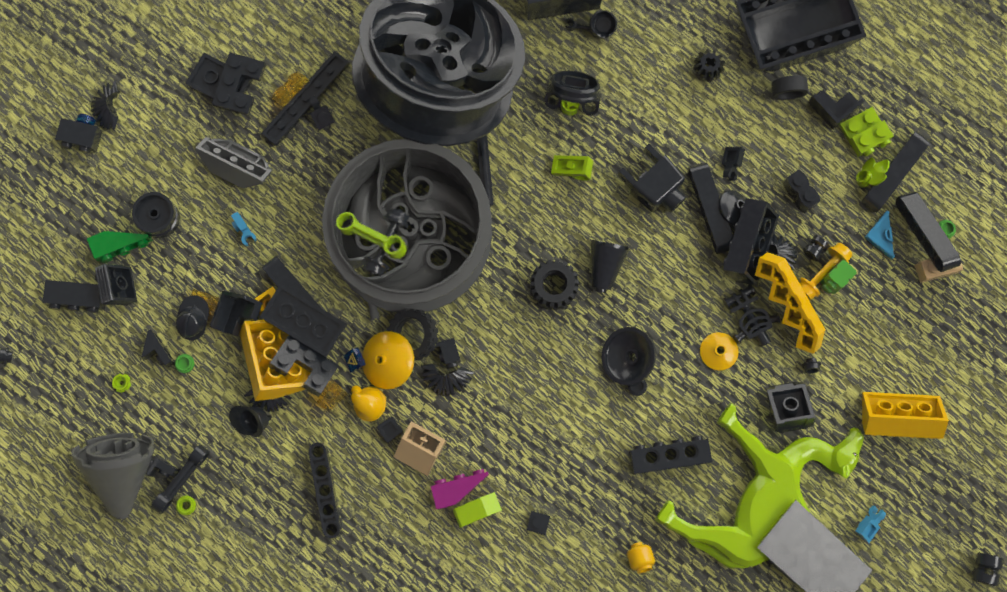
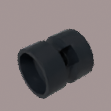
[972,552,1004,587]

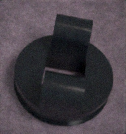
[545,70,601,116]

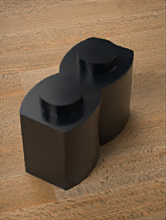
[783,170,820,213]

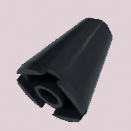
[591,240,629,293]

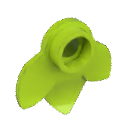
[856,157,890,188]

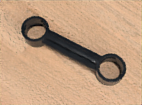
[151,444,210,515]

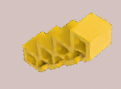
[755,252,826,354]

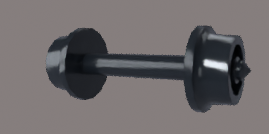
[363,208,409,277]

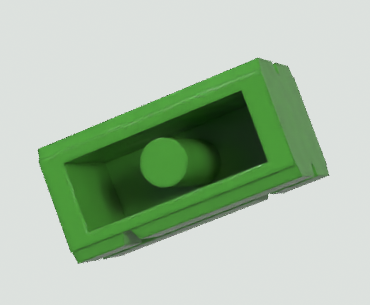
[820,260,857,294]

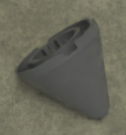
[72,433,155,519]

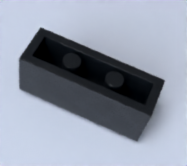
[42,280,105,313]

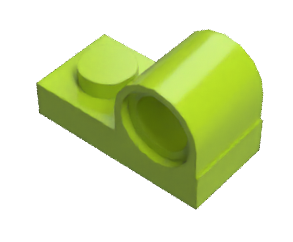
[551,155,594,181]

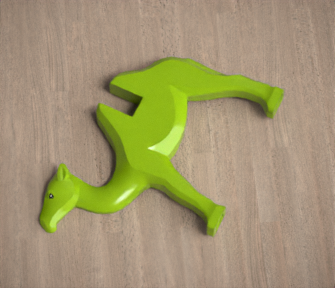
[655,403,864,568]

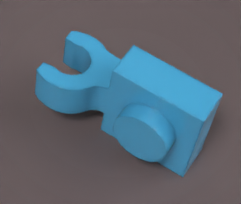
[231,212,257,247]
[855,505,886,543]

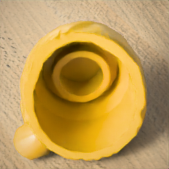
[351,385,386,421]

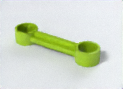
[336,212,407,259]

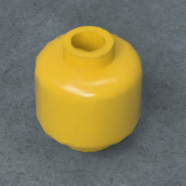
[627,542,655,574]

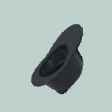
[176,295,209,341]
[229,406,272,437]

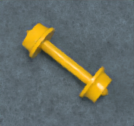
[799,243,853,301]

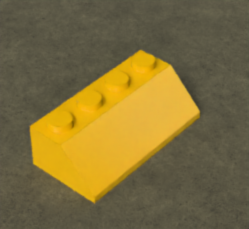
[862,392,948,439]

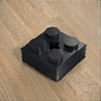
[95,264,137,306]

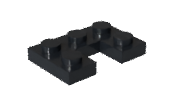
[212,52,266,116]
[268,335,339,397]

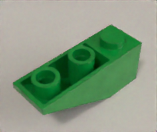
[87,231,153,263]

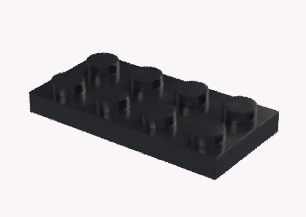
[260,284,347,358]

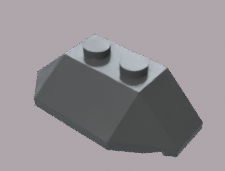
[195,137,272,189]

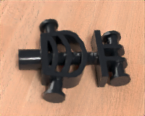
[723,285,781,347]

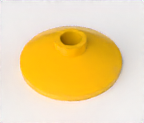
[700,332,738,371]

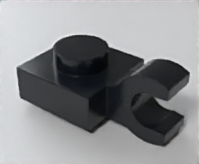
[308,95,335,130]
[721,147,745,181]

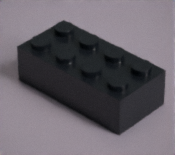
[723,198,779,286]

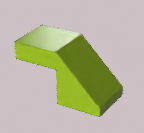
[452,492,502,528]

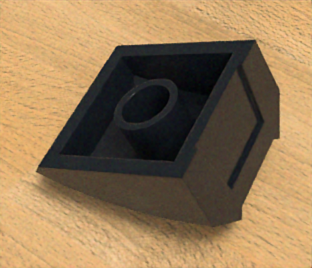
[766,382,816,433]

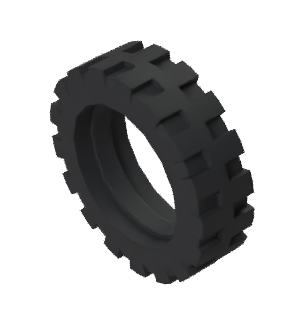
[387,309,438,361]

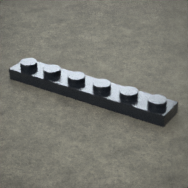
[261,51,350,147]

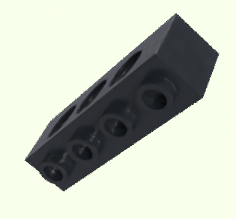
[629,436,712,475]

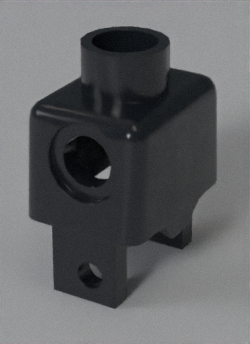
[618,144,687,213]

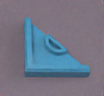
[864,211,895,260]

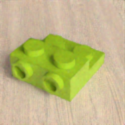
[839,107,894,157]

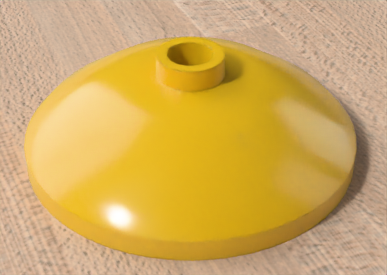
[362,331,414,389]

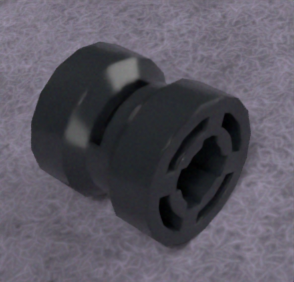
[803,235,830,262]

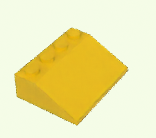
[240,320,311,401]

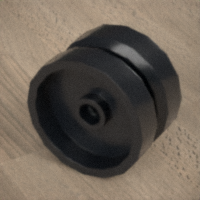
[132,192,180,239]

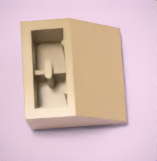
[394,421,446,476]

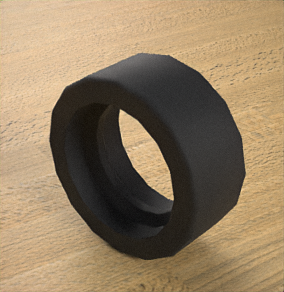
[771,75,809,100]

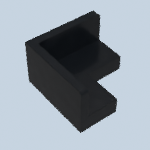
[808,89,865,130]
[210,291,262,337]

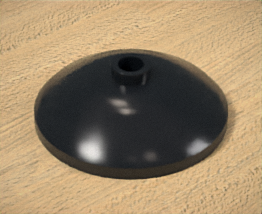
[601,327,656,385]

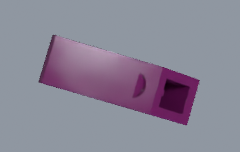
[431,469,489,510]

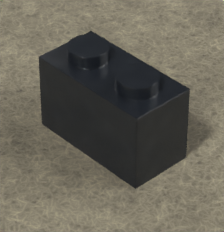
[55,118,102,154]

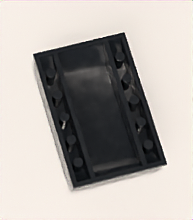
[735,0,867,71]

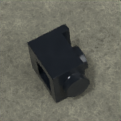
[435,338,461,369]

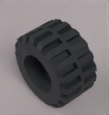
[530,259,579,310]

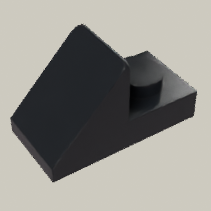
[141,329,175,367]

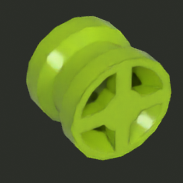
[561,100,580,116]

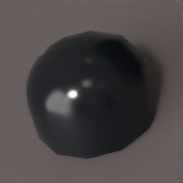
[589,10,617,38]

